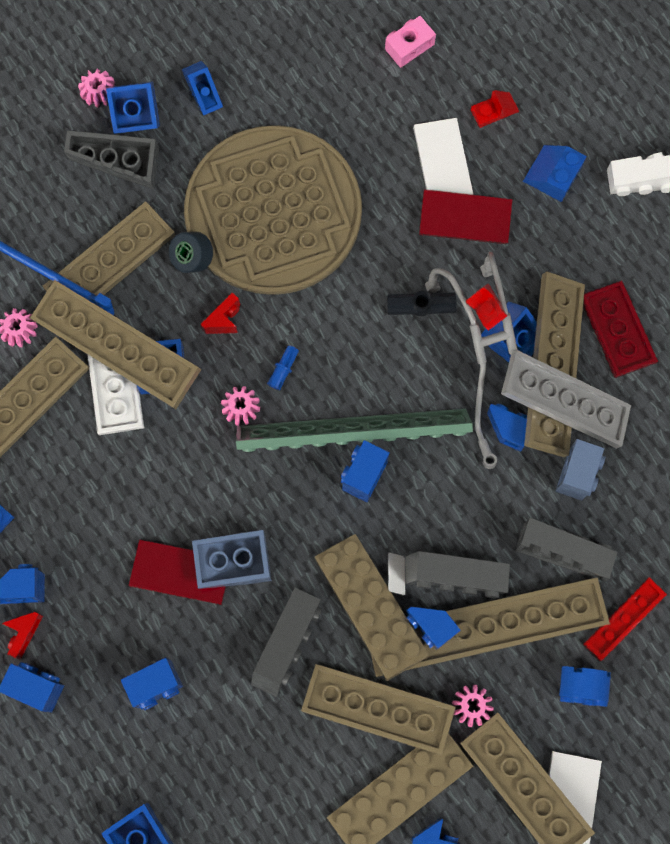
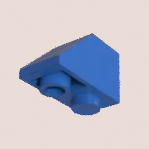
[487,404,527,451]
[406,607,461,650]

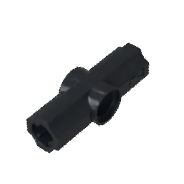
[387,290,457,317]

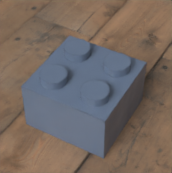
[555,439,606,501]

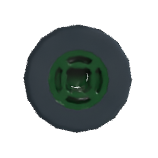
[169,232,213,273]

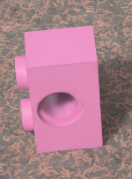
[385,16,436,68]

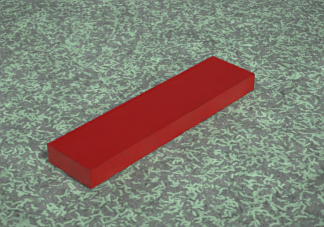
[583,577,667,662]

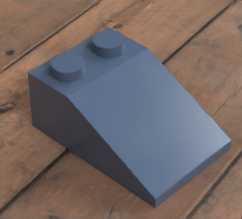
[192,530,272,589]

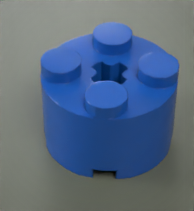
[559,666,611,707]

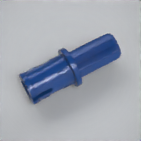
[267,345,299,391]

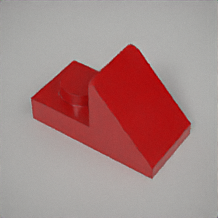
[470,90,519,128]
[466,283,507,331]
[201,293,240,334]
[2,612,43,660]

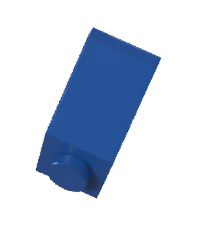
[182,61,223,116]

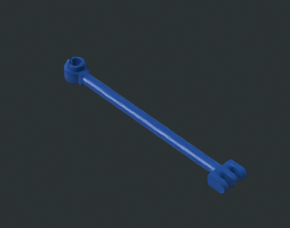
[0,241,115,315]

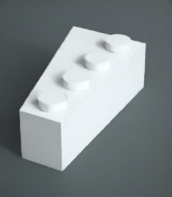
[607,152,670,196]

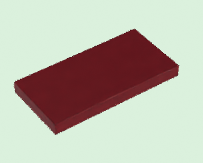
[419,189,512,245]
[583,281,658,378]
[129,540,226,605]

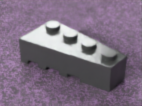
[64,130,159,189]
[515,518,617,582]
[405,551,510,598]
[251,588,322,697]

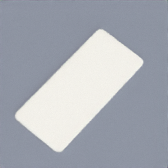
[388,553,405,595]

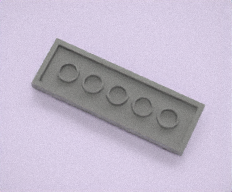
[501,350,631,449]

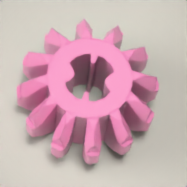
[78,69,115,108]
[0,308,38,347]
[221,386,260,426]
[452,685,493,727]

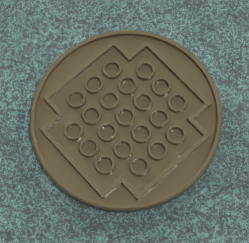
[184,126,362,294]

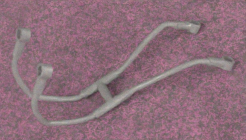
[425,252,517,469]

